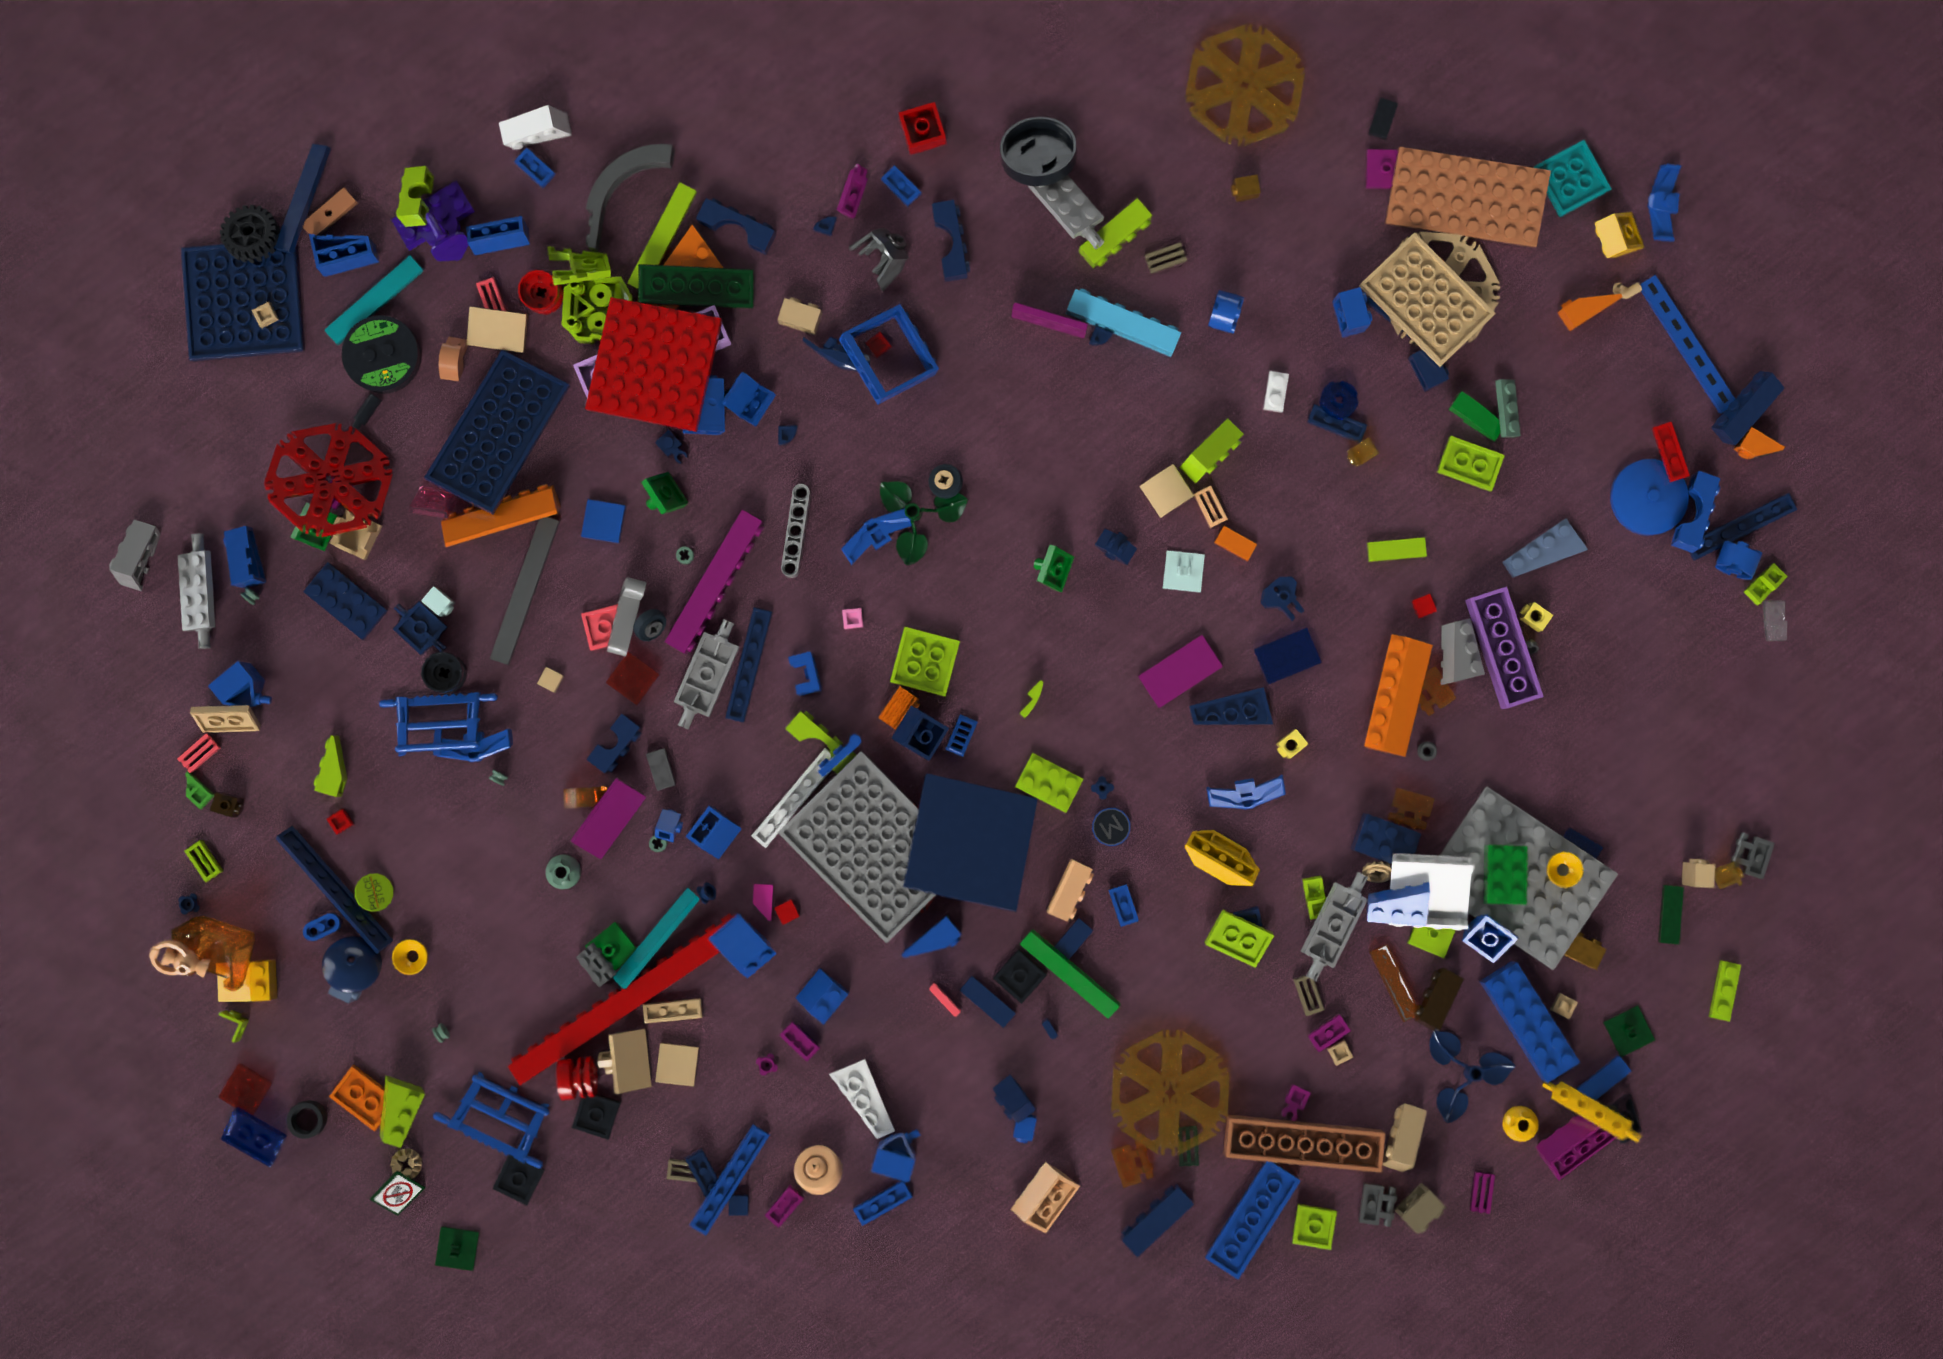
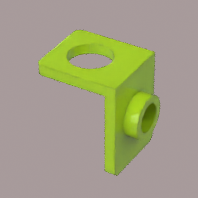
[218,1010,249,1043]

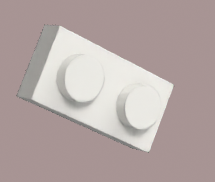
[1263,371,1289,413]

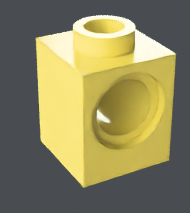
[1519,602,1553,632]
[1276,729,1308,759]

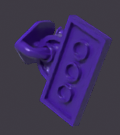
[391,181,475,261]

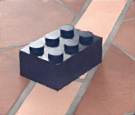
[1350,813,1422,865]

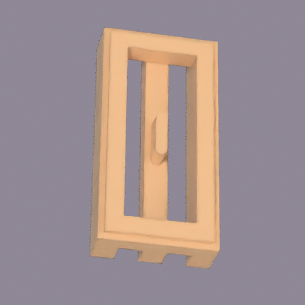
[1194,485,1228,528]

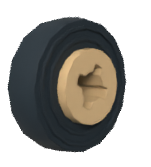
[928,464,963,499]

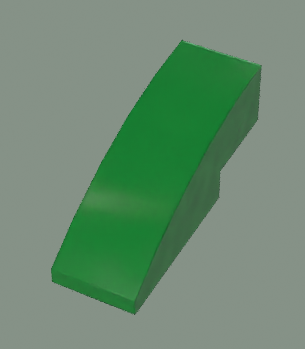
[1448,391,1501,442]

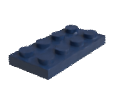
[303,562,388,640]

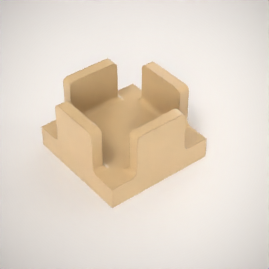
[330,509,382,560]

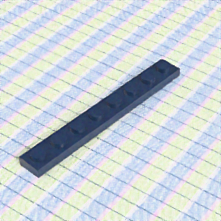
[276,826,393,954]

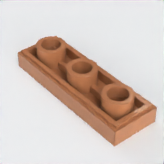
[303,188,358,236]

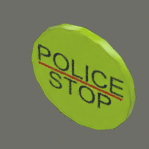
[355,873,393,912]

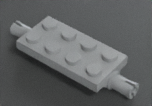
[1027,175,1104,249]
[178,534,215,649]
[674,619,740,730]
[1300,872,1369,981]

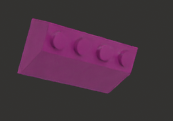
[1536,1101,1617,1181]

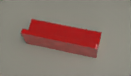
[1651,421,1690,482]

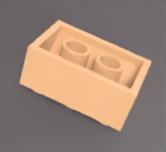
[1046,859,1094,922]
[1011,1162,1080,1233]

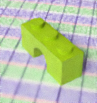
[396,166,434,227]

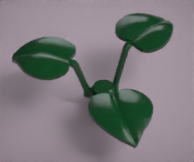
[880,481,968,566]

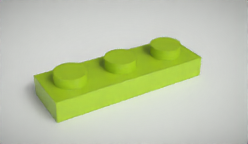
[1708,960,1741,1022]

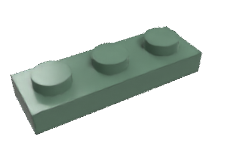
[1495,379,1521,437]

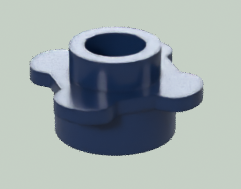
[1091,776,1114,799]
[696,882,716,904]
[178,893,200,915]

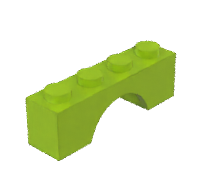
[785,710,856,774]

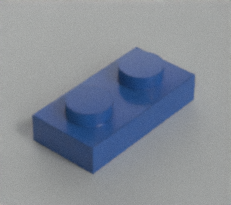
[514,148,556,188]
[881,165,921,207]
[1108,884,1139,927]

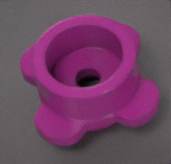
[756,1053,778,1076]

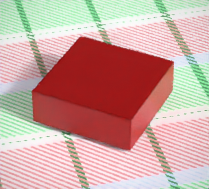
[865,332,892,359]
[1411,594,1437,619]
[326,808,354,835]
[774,899,800,925]

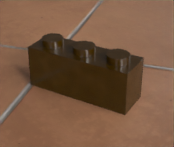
[1414,968,1464,1031]

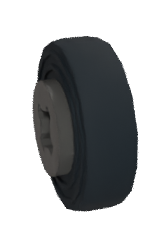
[633,609,667,642]

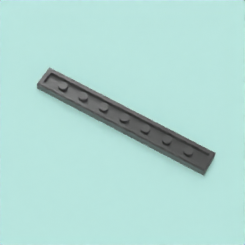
[490,517,560,665]

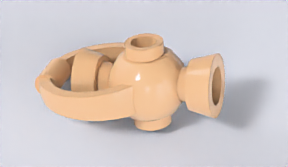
[149,940,211,978]

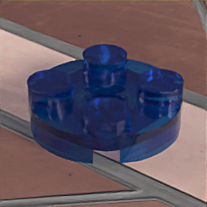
[1319,381,1359,420]

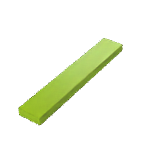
[627,182,697,289]

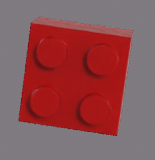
[898,102,946,155]

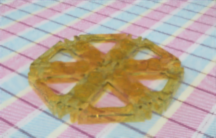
[1185,24,1305,146]
[1111,1029,1229,1156]

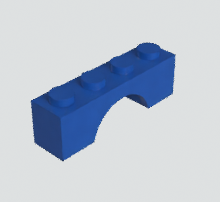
[1671,471,1721,553]

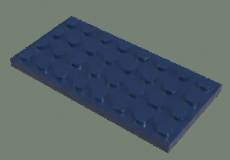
[424,350,570,515]

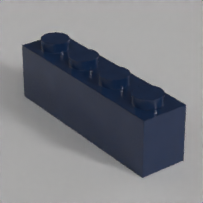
[1711,371,1785,445]
[1120,1184,1194,1258]

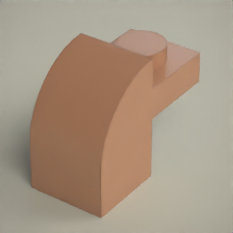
[439,337,468,381]

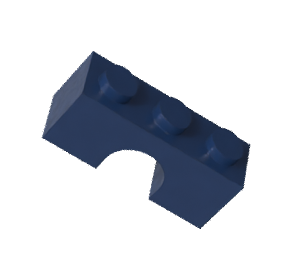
[586,714,642,774]

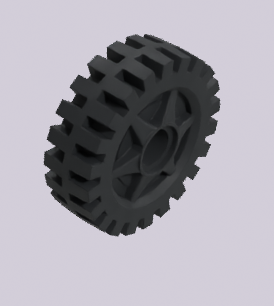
[220,205,281,263]

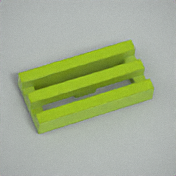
[184,840,223,882]

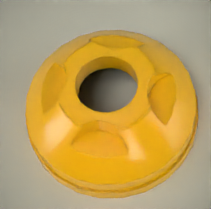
[1546,852,1583,888]
[392,939,428,975]
[1502,1106,1539,1142]

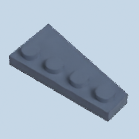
[1502,519,1588,578]

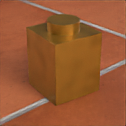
[1231,174,1261,202]

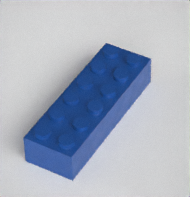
[1479,961,1580,1083]

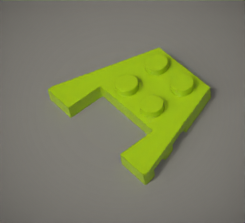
[548,246,611,285]

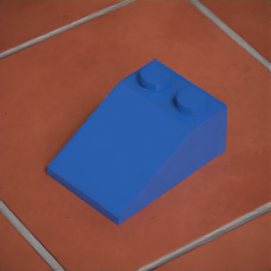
[708,913,777,978]
[902,915,962,958]

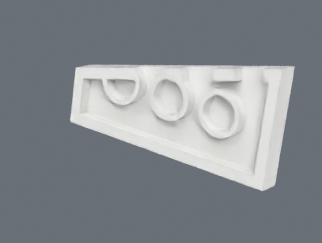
[829,1059,895,1139]

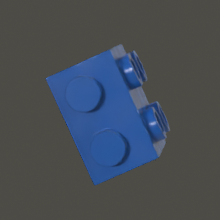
[723,372,776,427]

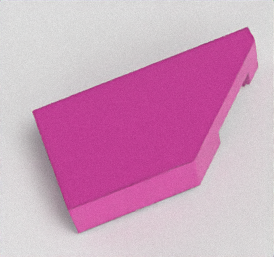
[753,884,774,921]

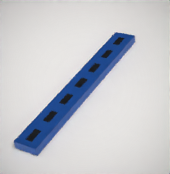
[1640,275,1735,414]

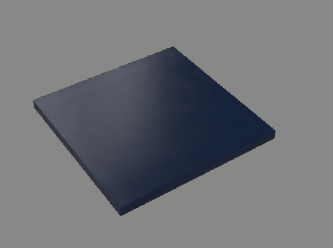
[181,244,305,361]
[903,773,1038,912]

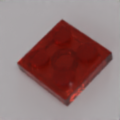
[606,652,660,705]
[218,1063,273,1117]

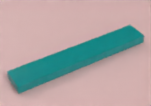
[324,256,424,345]
[613,888,700,989]

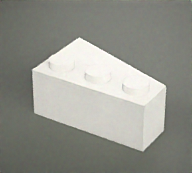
[499,105,572,150]

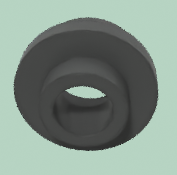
[1417,742,1437,761]

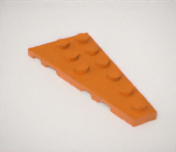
[650,225,723,309]

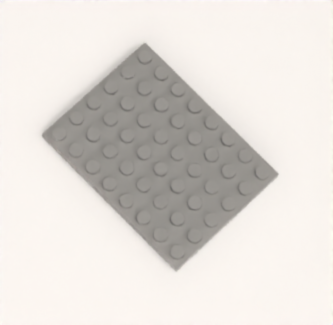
[778,751,935,943]
[1439,786,1618,970]

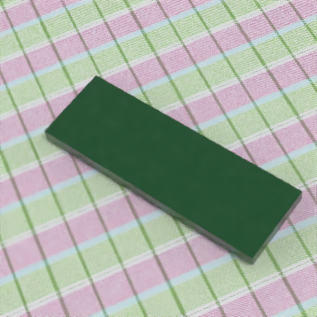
[638,264,754,309]

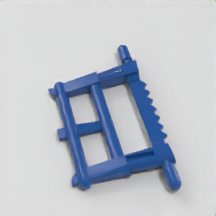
[379,692,498,757]
[433,1072,550,1168]

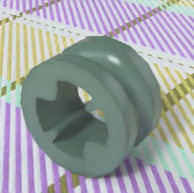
[676,547,694,564]
[240,587,260,605]
[489,769,509,786]
[649,835,668,852]
[432,1023,450,1043]

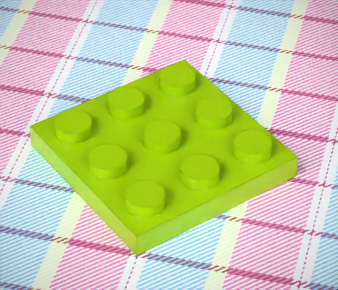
[890,627,960,697]

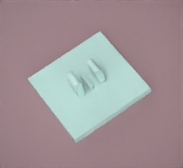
[1163,551,1205,593]

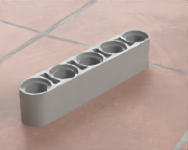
[781,484,811,578]

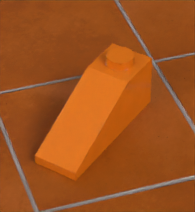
[1557,294,1623,331]

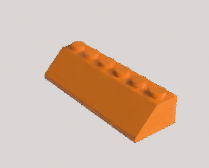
[441,484,561,547]
[1364,634,1433,757]

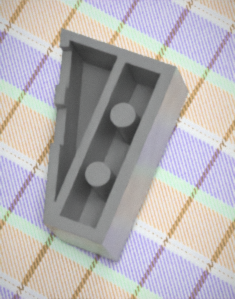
[109,520,161,591]
[1441,618,1485,685]

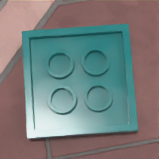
[1533,140,1611,217]

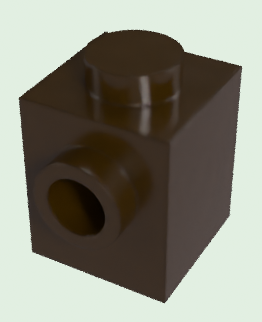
[210,792,244,818]

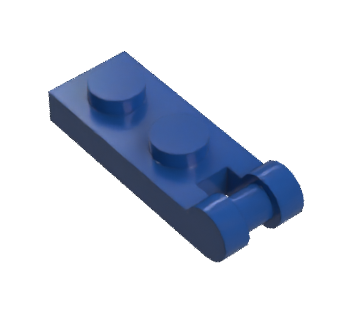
[817,734,861,777]

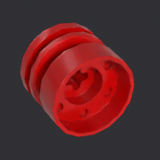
[518,270,564,315]
[556,1056,598,1101]

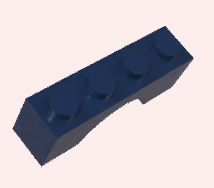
[696,198,776,255]
[932,200,970,282]

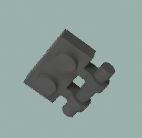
[1730,832,1775,879]
[576,943,617,988]
[1358,1182,1397,1227]

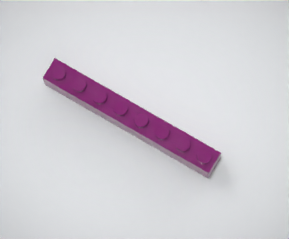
[665,510,764,655]

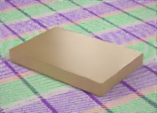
[467,306,528,353]
[190,705,261,733]
[609,1029,652,1094]

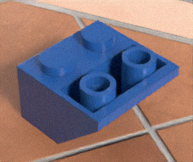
[686,806,742,859]

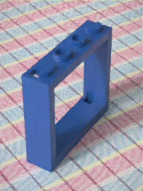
[839,304,939,405]

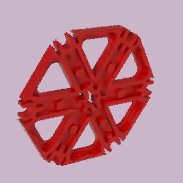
[264,423,393,537]

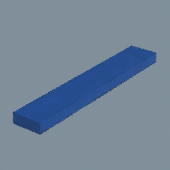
[689,1124,770,1236]

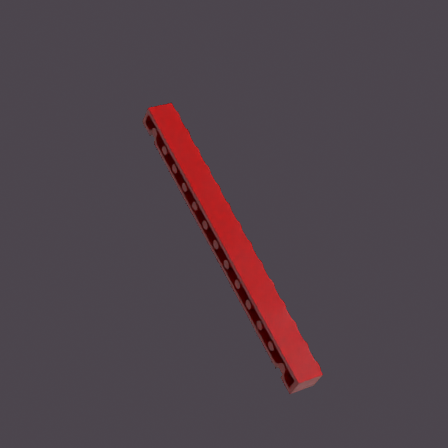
[507,913,737,1086]

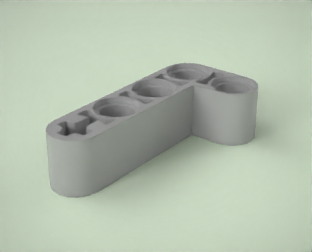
[607,577,646,657]

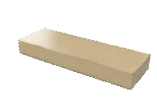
[643,998,703,1024]

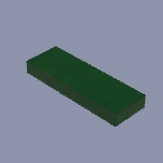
[1658,885,1684,945]

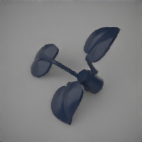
[1429,1031,1516,1123]

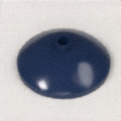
[322,936,382,993]

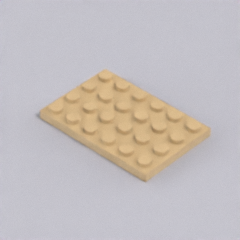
[1359,233,1496,367]

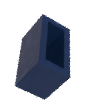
[1408,350,1449,392]
[992,1075,1036,1123]

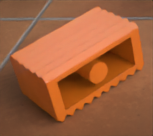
[878,686,920,730]

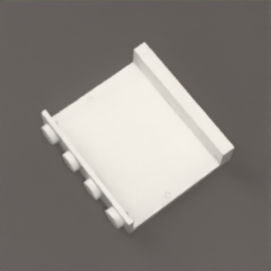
[1389,853,1474,930]

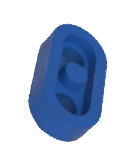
[303,913,342,941]

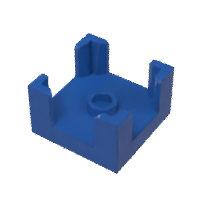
[788,651,822,696]

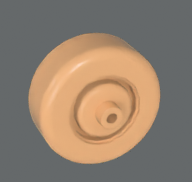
[794,1145,843,1195]

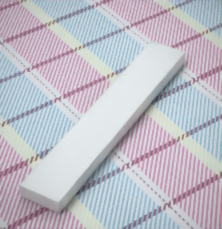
[751,748,831,848]

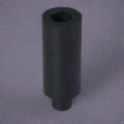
[352,393,382,430]

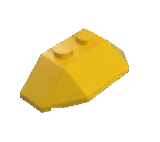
[1185,830,1260,886]

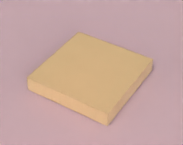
[655,1043,699,1087]

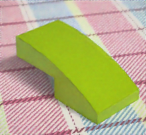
[1744,563,1788,605]
[1019,680,1043,719]
[1302,875,1327,920]

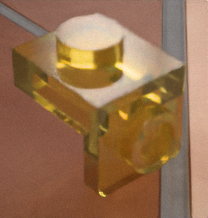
[1347,437,1380,467]
[1715,862,1744,889]

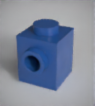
[655,809,683,842]

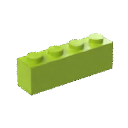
[1079,198,1152,269]

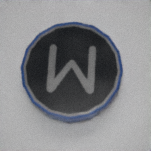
[1092,808,1130,846]

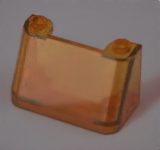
[171,916,255,992]

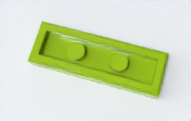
[1367,537,1427,562]

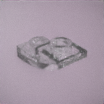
[1763,600,1787,641]

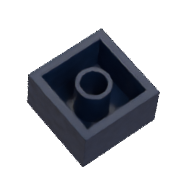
[891,705,949,761]

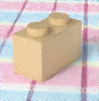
[778,297,822,335]
[1682,859,1715,888]

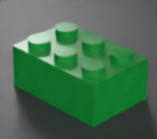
[1483,845,1528,905]

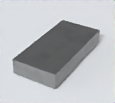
[646,748,676,791]

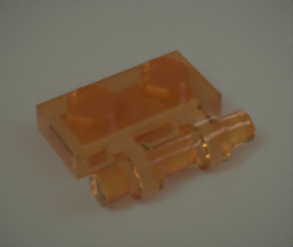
[1419,666,1457,716]
[1388,788,1435,830]
[1111,1139,1154,1188]

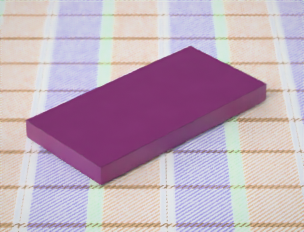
[1012,302,1088,338]
[1138,635,1223,709]
[570,778,646,859]

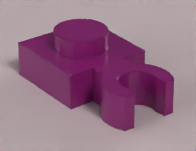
[1281,1084,1311,1121]

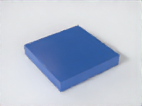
[581,499,626,544]

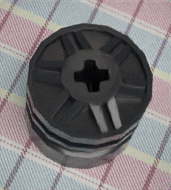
[421,652,467,694]

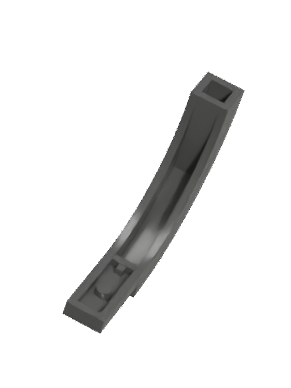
[586,144,675,253]

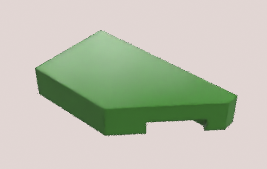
[186,771,215,809]

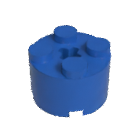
[1208,290,1244,334]
[1715,541,1763,580]

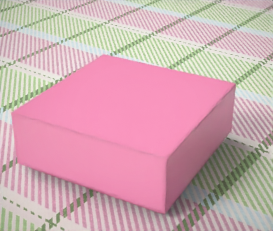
[842,608,863,629]

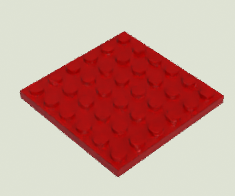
[585,297,722,432]

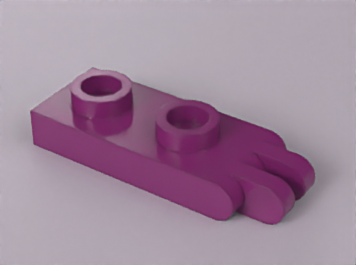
[837,164,868,218]

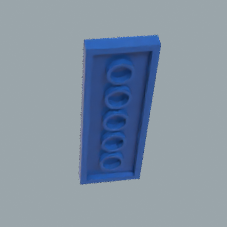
[1205,1161,1301,1279]

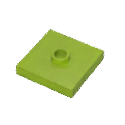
[1407,927,1455,958]
[1292,1204,1337,1250]

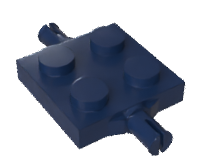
[393,601,449,656]

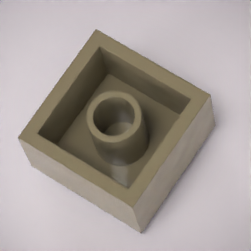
[1394,1183,1445,1234]

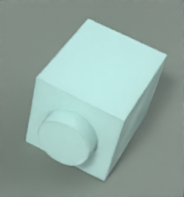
[421,586,456,617]

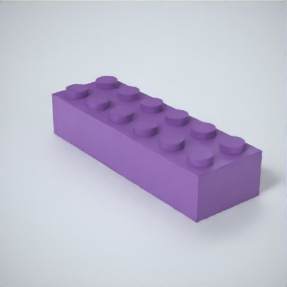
[1465,587,1544,709]

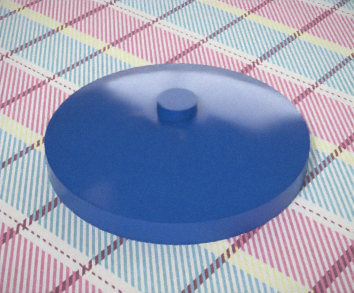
[1610,459,1689,536]

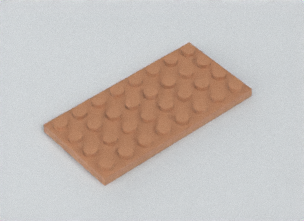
[1385,147,1551,248]

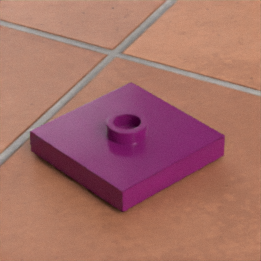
[1366,149,1398,189]

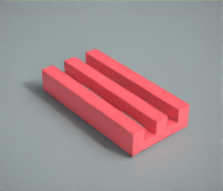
[476,277,507,311]
[177,733,221,773]
[929,982,961,1017]

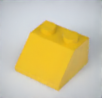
[1595,212,1644,258]

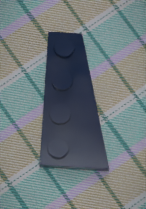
[1189,687,1273,725]

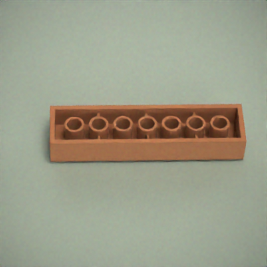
[1223,1115,1385,1172]

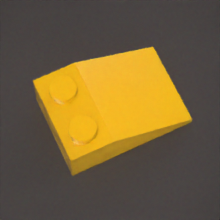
[217,960,277,1002]

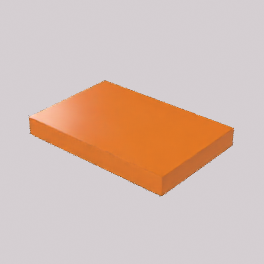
[329,1065,385,1132]

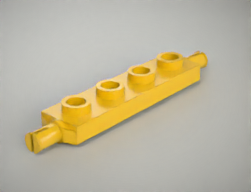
[1542,1081,1642,1143]

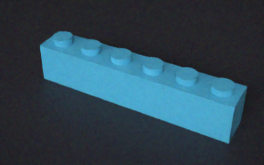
[1066,289,1181,357]

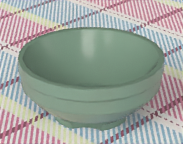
[546,854,581,889]

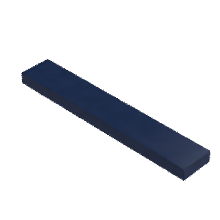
[274,144,331,254]
[1689,493,1798,561]
[725,607,773,723]

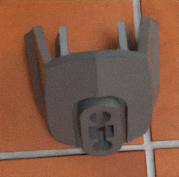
[848,228,909,292]

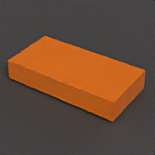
[1214,526,1257,561]

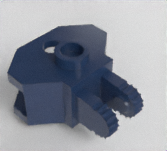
[1094,529,1137,565]
[1260,577,1305,621]

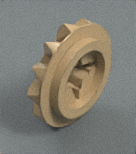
[1362,861,1392,883]
[390,1148,422,1179]

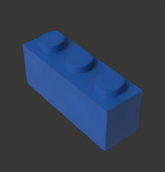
[466,216,530,255]

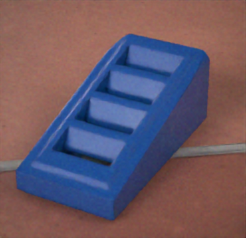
[945,714,978,757]

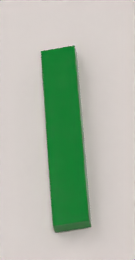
[1020,929,1121,1019]

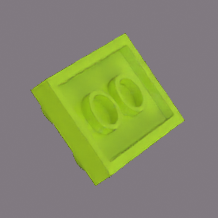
[1437,436,1505,492]
[1015,753,1084,813]
[1204,910,1274,968]

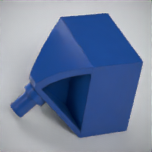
[208,661,272,707]
[871,1129,921,1183]

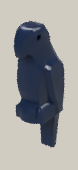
[802,337,870,372]

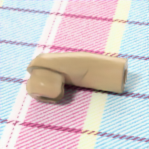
[1613,283,1642,299]

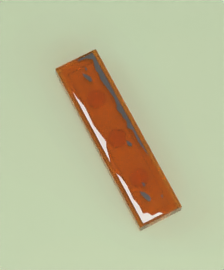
[1369,944,1417,1022]

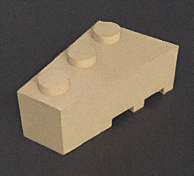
[1382,1103,1427,1172]

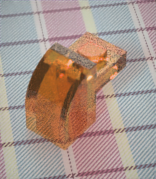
[563,786,607,808]

